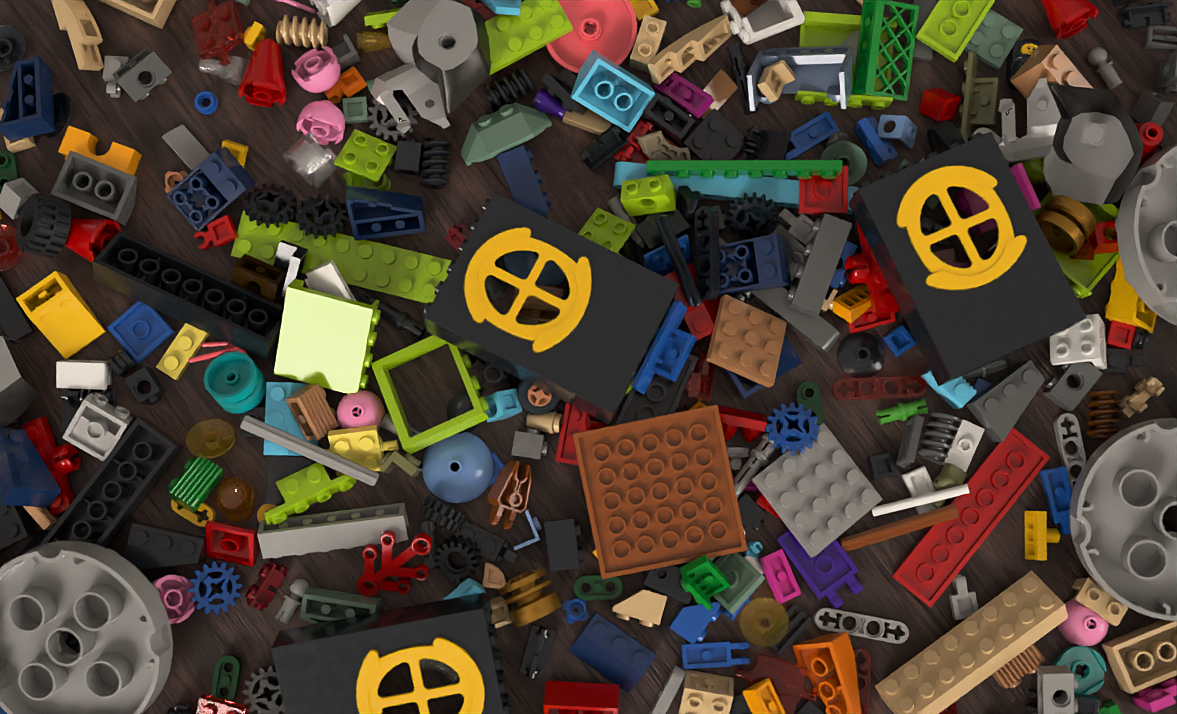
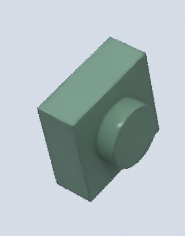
[343,97,369,124]

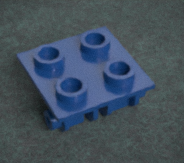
[642,234,693,277]

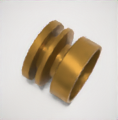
[498,568,562,628]

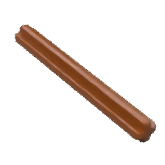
[840,504,959,552]

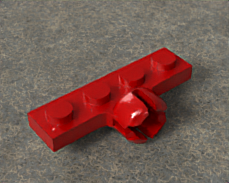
[845,222,899,316]
[555,403,607,466]
[22,417,82,516]

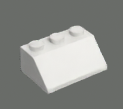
[305,258,356,301]

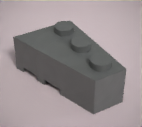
[965,360,1045,442]

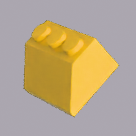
[1105,257,1157,333]

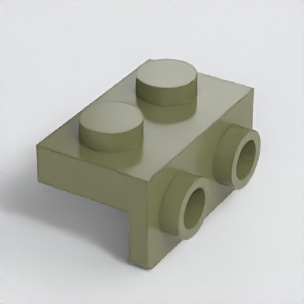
[380,450,423,477]

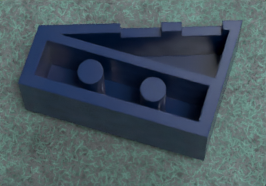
[495,144,551,216]

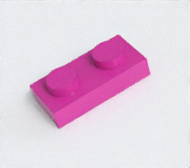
[759,549,801,604]

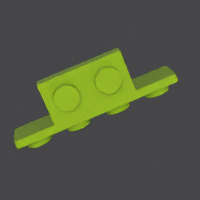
[264,462,357,525]

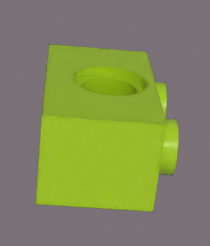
[620,174,677,217]

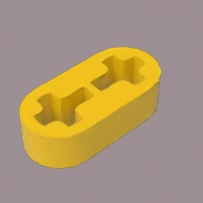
[171,500,216,527]

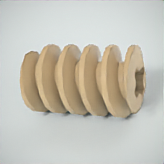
[276,14,328,50]

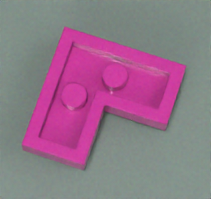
[1131,677,1177,713]

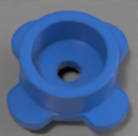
[562,598,589,624]

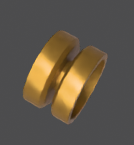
[1036,195,1097,255]

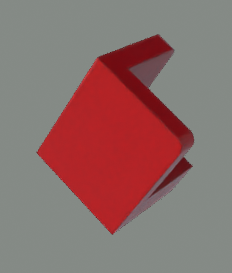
[919,88,961,122]

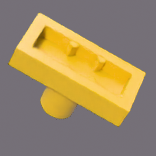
[1025,511,1060,561]

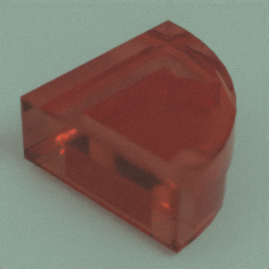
[1069,239,1094,260]

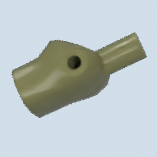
[932,463,967,509]

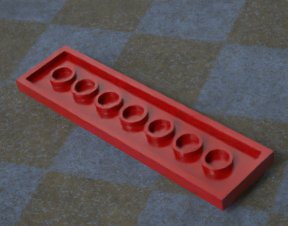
[891,427,1051,608]

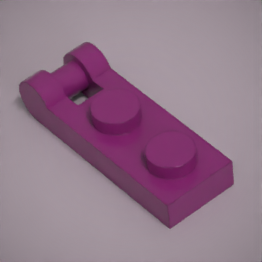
[652,72,714,118]

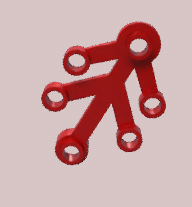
[357,530,432,596]

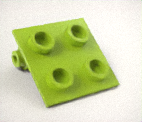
[334,129,397,183]
[578,208,636,256]

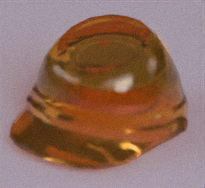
[215,476,255,522]

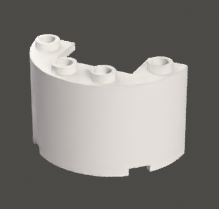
[720,0,805,45]

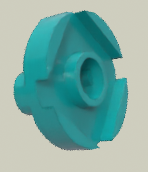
[1053,645,1106,695]

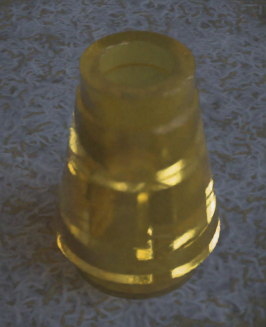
[357,30,391,54]

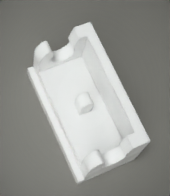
[56,359,112,390]

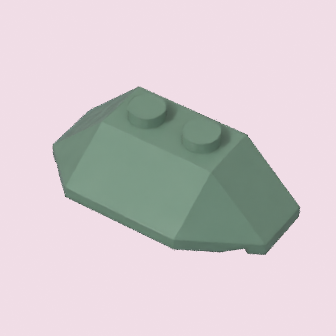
[460,103,552,166]

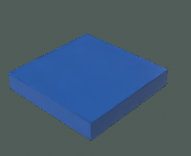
[107,301,176,364]

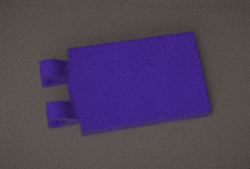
[776,530,863,609]

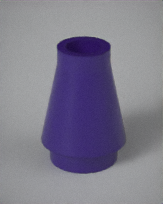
[532,88,566,119]

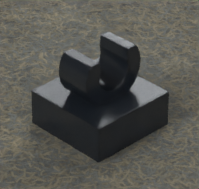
[676,185,704,220]

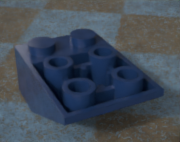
[166,147,257,232]
[709,234,792,295]
[721,335,802,400]

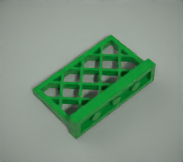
[852,0,919,101]

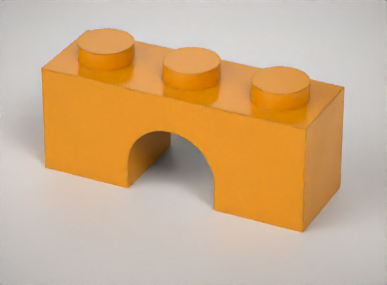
[58,126,142,176]

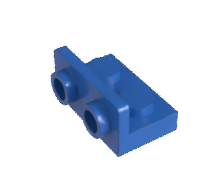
[853,116,898,168]

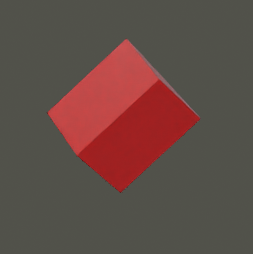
[205,520,259,567]

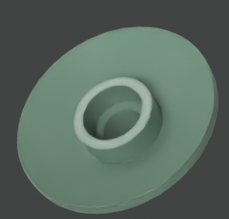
[820,141,867,186]

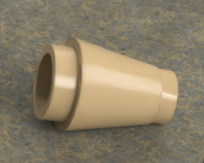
[526,411,563,435]

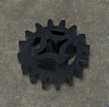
[244,183,297,228]
[726,192,778,239]
[296,194,348,240]

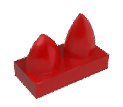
[718,405,767,443]

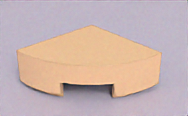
[483,562,507,589]

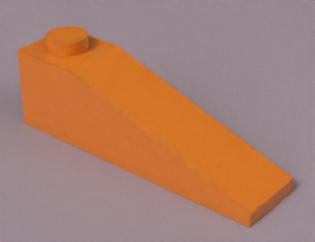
[793,632,861,714]

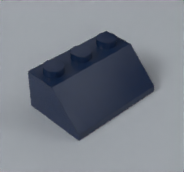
[568,610,657,693]

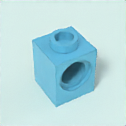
[485,388,522,423]

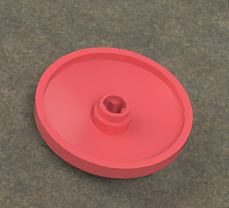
[546,0,637,75]

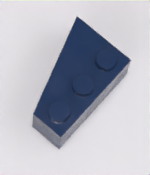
[0,56,55,141]
[346,185,426,241]
[0,428,61,508]

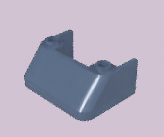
[747,45,853,111]

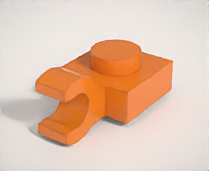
[324,66,367,106]

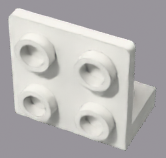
[1050,314,1107,370]

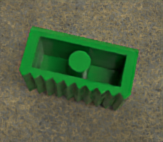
[168,454,223,514]

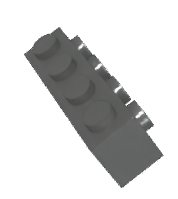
[787,213,852,317]

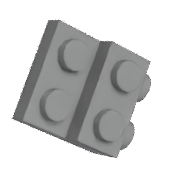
[62,393,133,462]

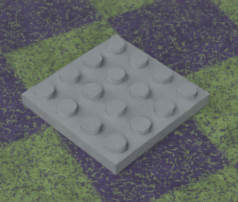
[751,423,883,558]

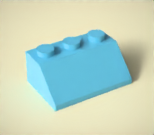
[571,50,656,133]
[263,382,318,456]

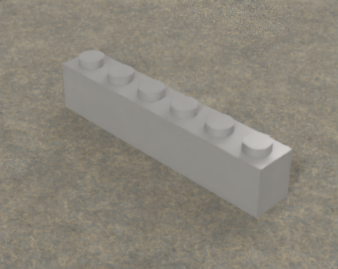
[257,502,409,559]

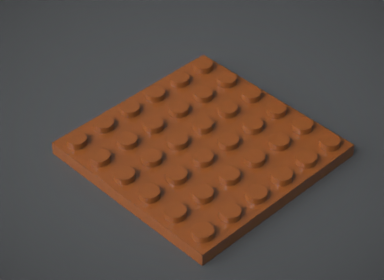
[573,405,747,579]

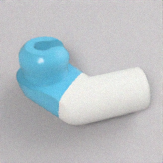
[743,541,764,574]

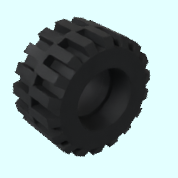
[16,193,71,258]

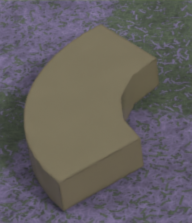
[637,131,691,160]

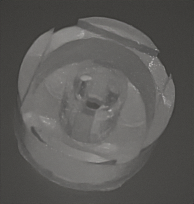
[283,132,338,189]

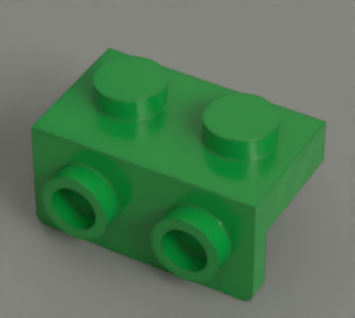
[680,554,730,610]

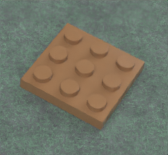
[706,294,787,388]

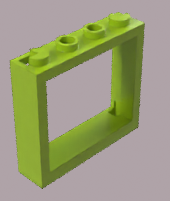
[371,335,489,454]

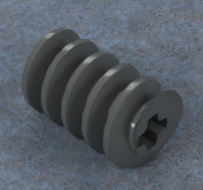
[917,412,961,466]

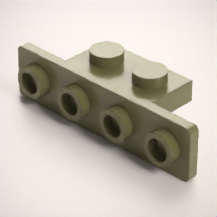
[958,51,1000,143]

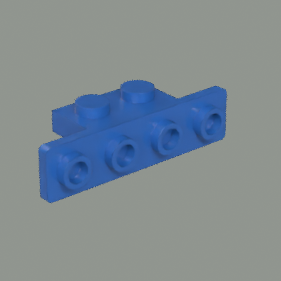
[632,300,697,394]

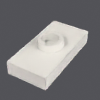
[942,419,985,473]

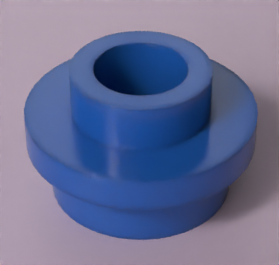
[194,91,218,115]

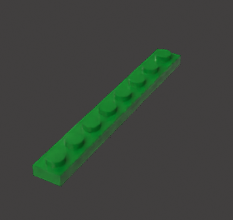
[646,160,842,179]

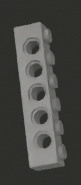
[1037,665,1078,714]

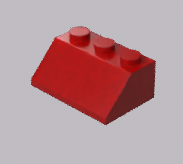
[664,262,722,343]
[544,681,619,714]

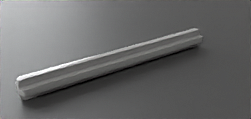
[240,415,379,486]

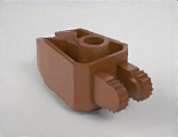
[487,460,532,530]

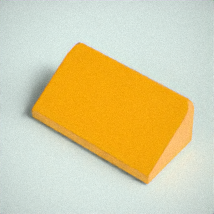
[742,678,786,714]

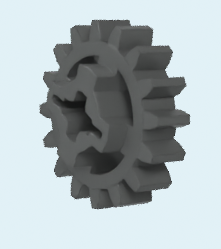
[367,91,419,143]
[243,665,286,714]

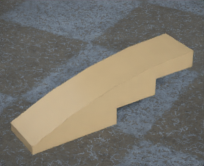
[647,15,732,84]

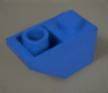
[668,600,722,645]

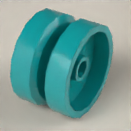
[203,351,267,414]

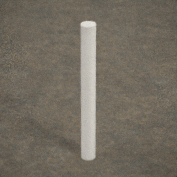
[872,484,970,517]

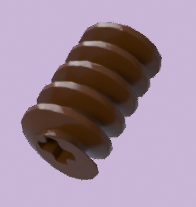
[1087,390,1120,439]

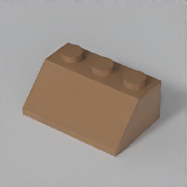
[1010,44,1093,100]

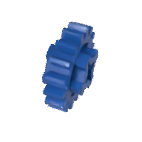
[766,402,819,455]
[187,561,242,615]

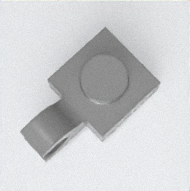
[103,56,130,98]
[778,208,815,247]
[949,574,979,620]

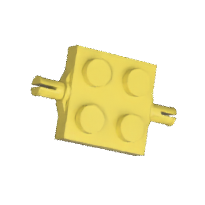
[325,425,399,476]

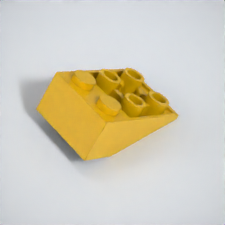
[16,271,106,360]

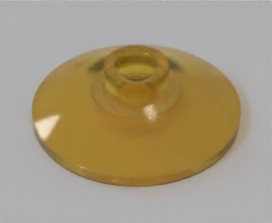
[186,419,235,458]
[740,597,789,647]

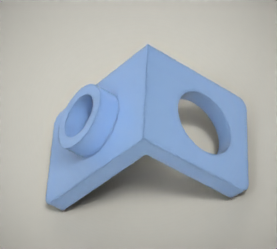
[877,115,918,149]
[513,509,542,551]

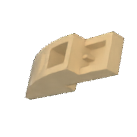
[51,0,104,71]

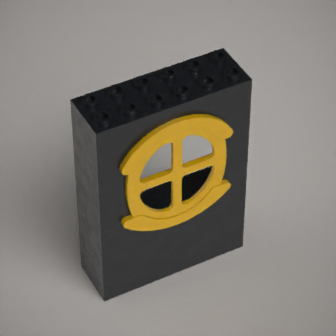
[848,132,1087,387]
[423,193,679,424]
[271,592,511,714]

